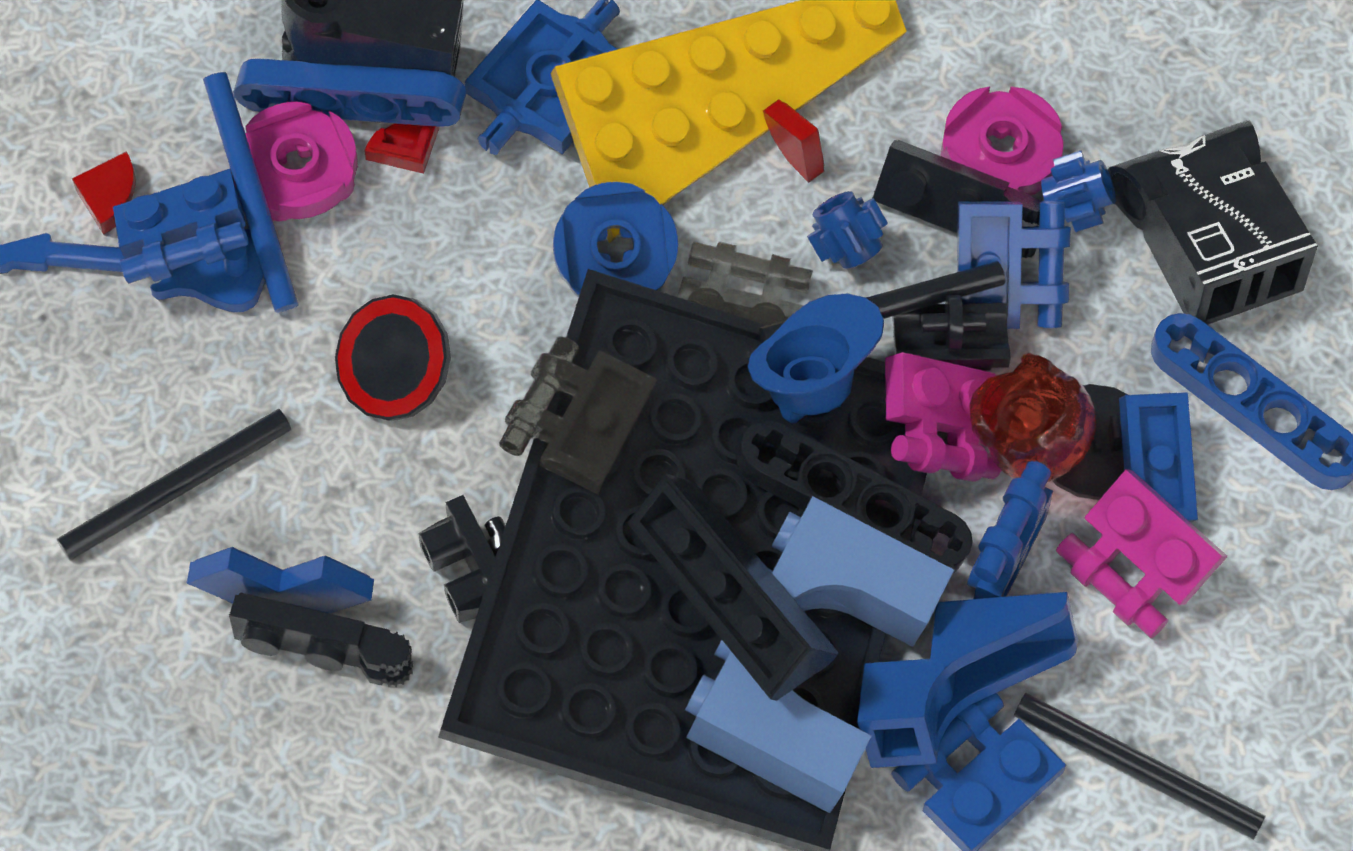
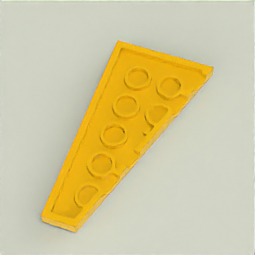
[551,0,907,243]

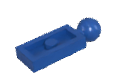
[1119,392,1198,522]

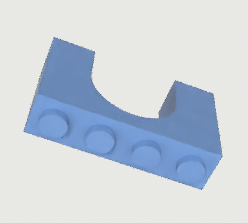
[685,496,954,813]

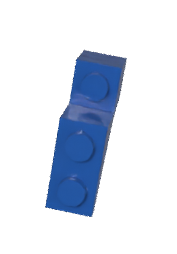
[857,592,1078,768]

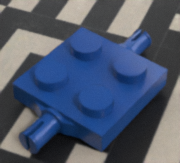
[465,0,620,155]

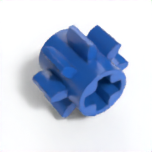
[1041,150,1116,232]
[807,191,888,269]

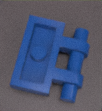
[113,169,249,284]
[957,201,1071,329]
[967,461,1053,599]
[891,693,1066,851]

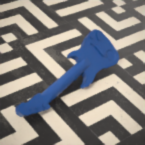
[0,229,265,312]

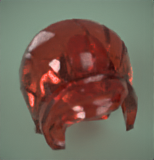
[969,352,1097,482]

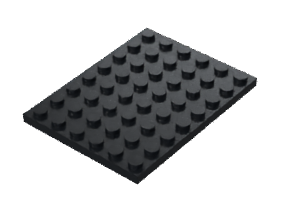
[438,269,938,851]

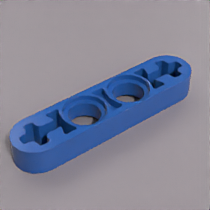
[233,59,466,127]
[1151,313,1353,490]

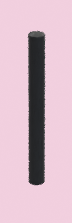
[759,261,1005,343]
[57,409,291,561]
[1014,693,1266,840]

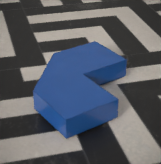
[187,547,374,613]

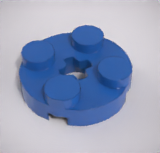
[553,182,678,297]

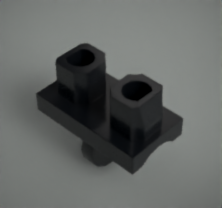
[892,295,1011,371]
[418,495,506,623]

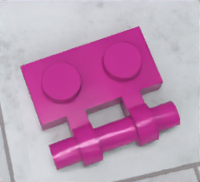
[885,352,1002,482]
[1056,469,1228,639]

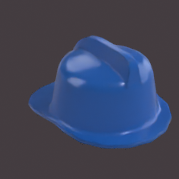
[748,293,884,424]

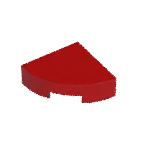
[763,99,824,183]
[364,123,440,174]
[72,151,136,235]

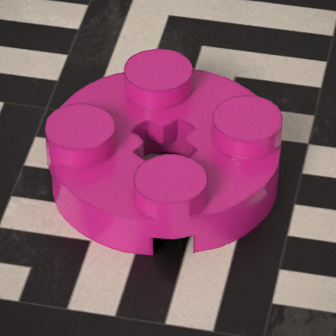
[940,86,1064,196]
[245,102,358,222]

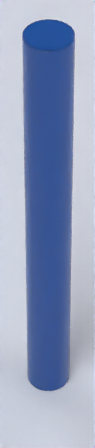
[203,72,299,313]

